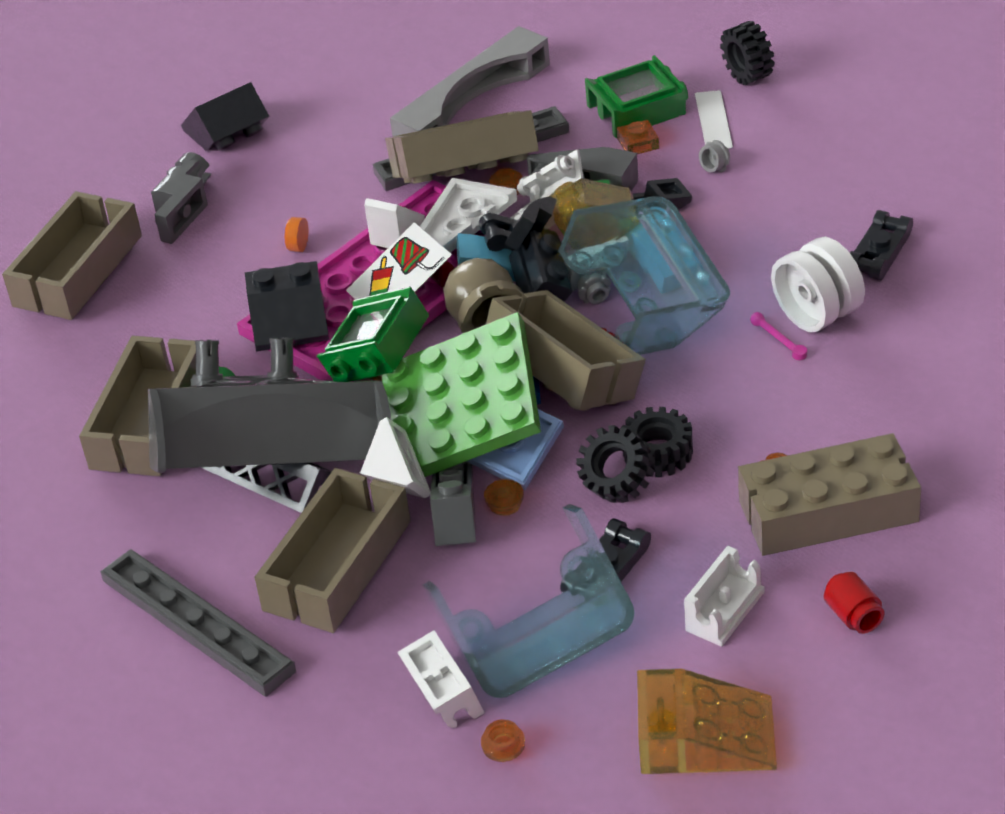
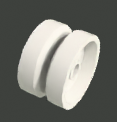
[771,236,865,332]

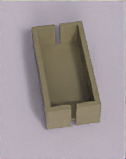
[385,110,539,184]
[2,191,142,320]
[486,290,646,411]
[79,335,196,476]
[738,433,921,556]
[254,468,411,633]

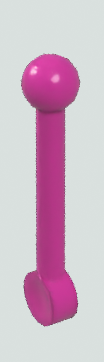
[750,312,807,360]

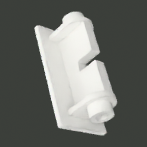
[517,149,584,197]

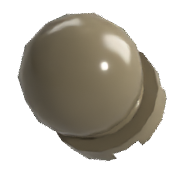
[443,258,524,334]

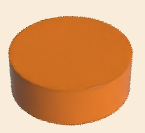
[284,217,309,252]

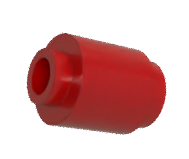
[823,572,885,634]

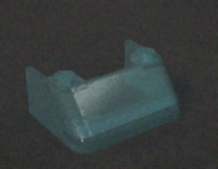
[423,504,634,698]

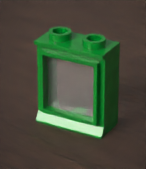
[585,55,688,138]
[317,286,429,382]

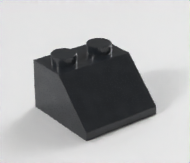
[181,82,269,151]
[245,261,329,352]

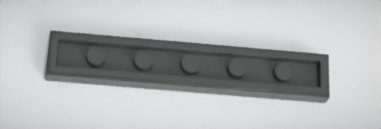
[100,549,296,697]

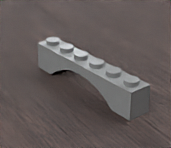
[390,26,550,136]

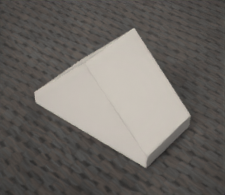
[364,198,425,248]
[360,417,431,498]

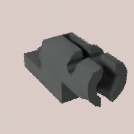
[151,152,211,244]

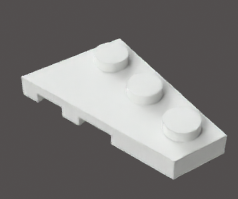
[420,178,517,253]

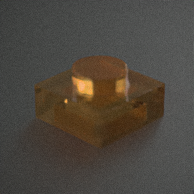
[616,120,660,154]

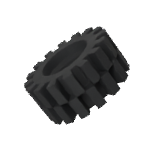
[720,21,775,85]
[622,406,693,478]
[576,425,655,503]

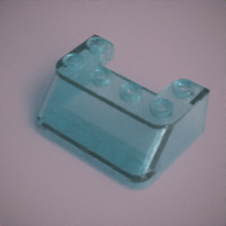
[559,196,730,355]

